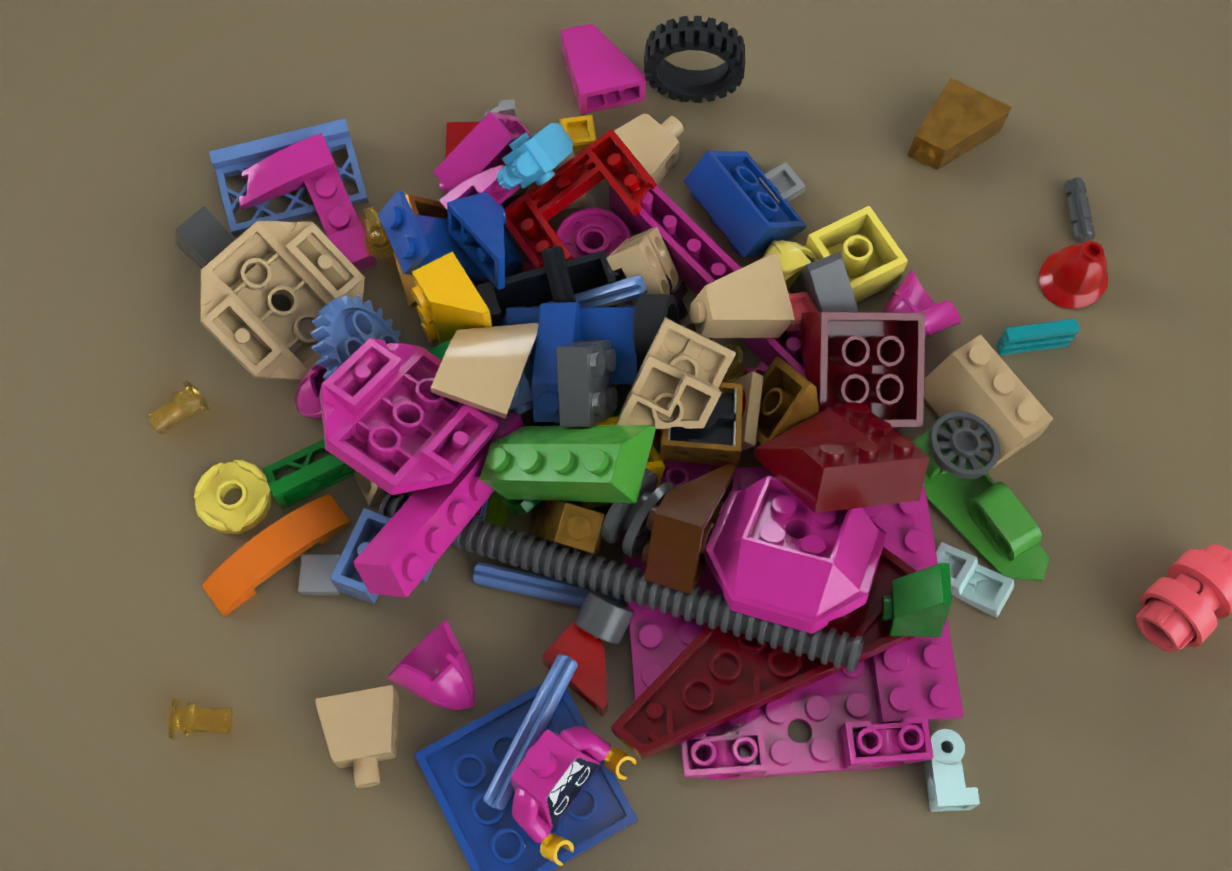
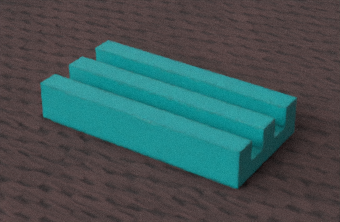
[996,319,1080,356]

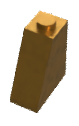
[908,78,1012,170]
[529,500,606,556]

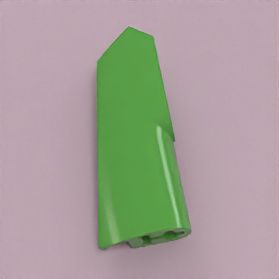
[913,425,1050,581]

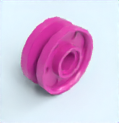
[557,208,630,277]

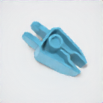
[497,123,573,190]

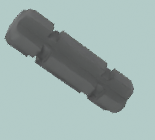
[1064,177,1095,243]

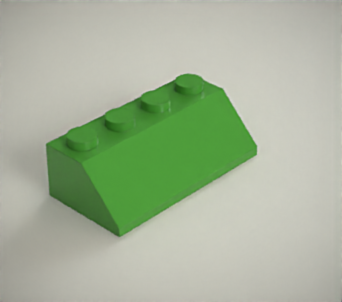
[479,425,656,504]

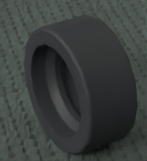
[633,294,680,365]

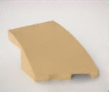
[616,317,736,429]

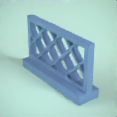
[209,118,369,236]

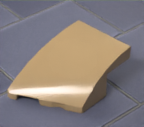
[431,323,538,419]

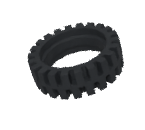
[644,16,745,103]

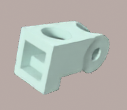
[923,729,980,812]

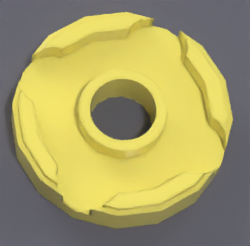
[194,460,272,534]

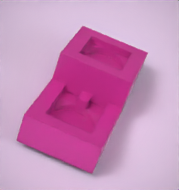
[439,165,521,209]

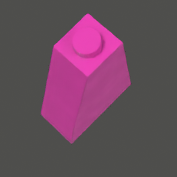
[560,23,646,115]
[433,112,532,194]

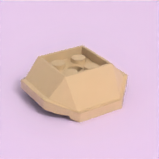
[200,221,365,381]

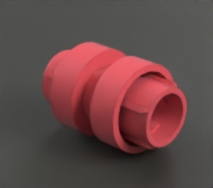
[1136,544,1232,653]

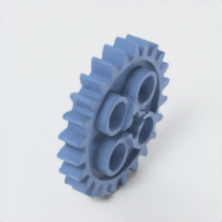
[310,295,406,380]

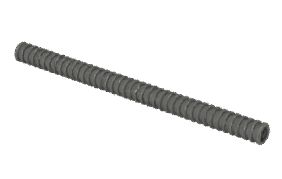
[379,493,864,673]

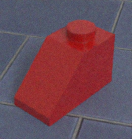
[542,620,608,717]

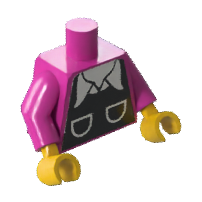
[510,726,636,866]

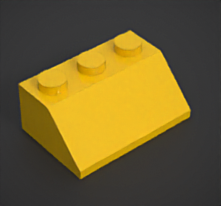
[411,251,492,345]

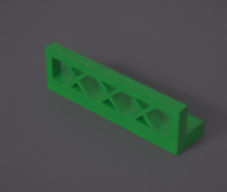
[262,439,355,509]

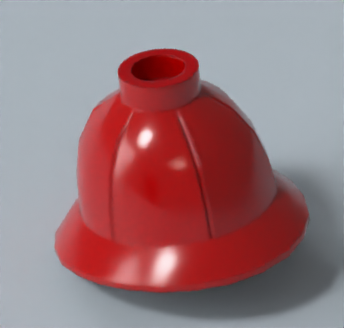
[1039,241,1108,309]

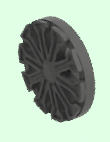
[927,411,1000,480]

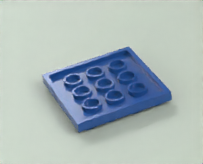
[414,683,638,871]

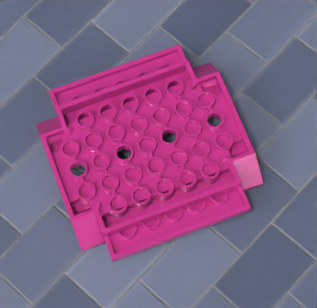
[622,462,964,780]

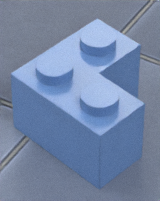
[330,508,434,605]

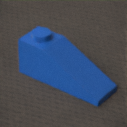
[447,192,506,290]
[532,302,581,422]

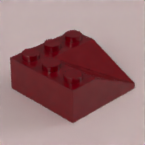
[801,312,925,427]
[753,402,930,513]

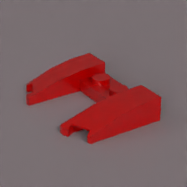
[504,129,657,269]

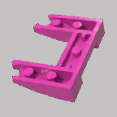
[239,133,377,271]

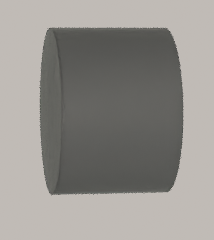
[575,590,635,644]

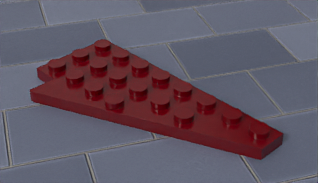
[611,547,917,760]

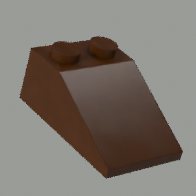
[642,463,737,594]

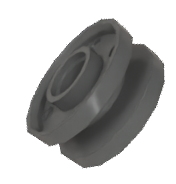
[601,468,677,558]

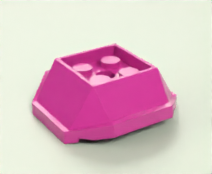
[320,338,499,495]
[705,476,887,634]

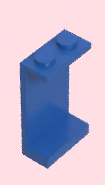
[378,191,523,282]
[502,305,642,384]

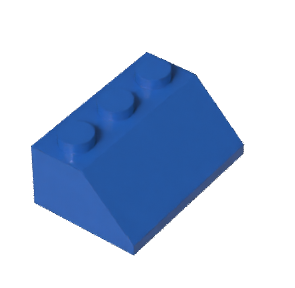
[684,151,807,258]

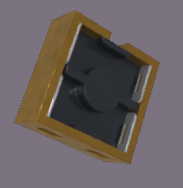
[659,382,743,466]

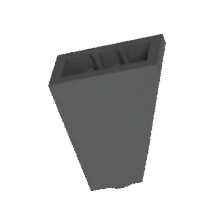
[176,206,235,269]
[789,252,859,312]

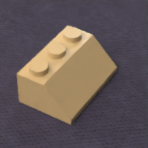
[924,334,1053,469]

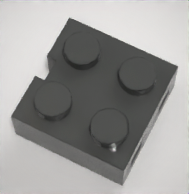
[556,339,618,427]

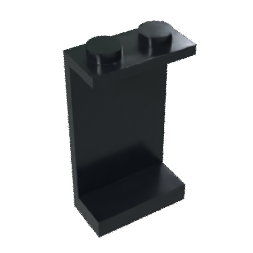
[477,250,621,327]

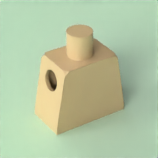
[614,114,684,186]
[315,685,399,788]

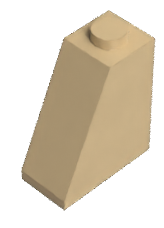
[689,254,795,338]

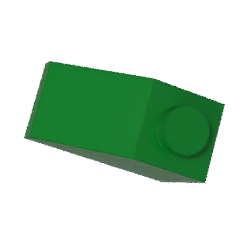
[881,563,952,638]

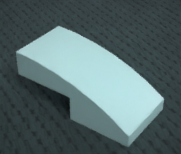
[936,542,1015,618]

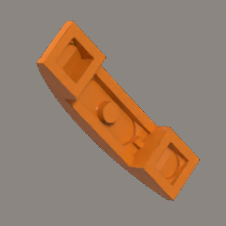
[201,494,352,617]

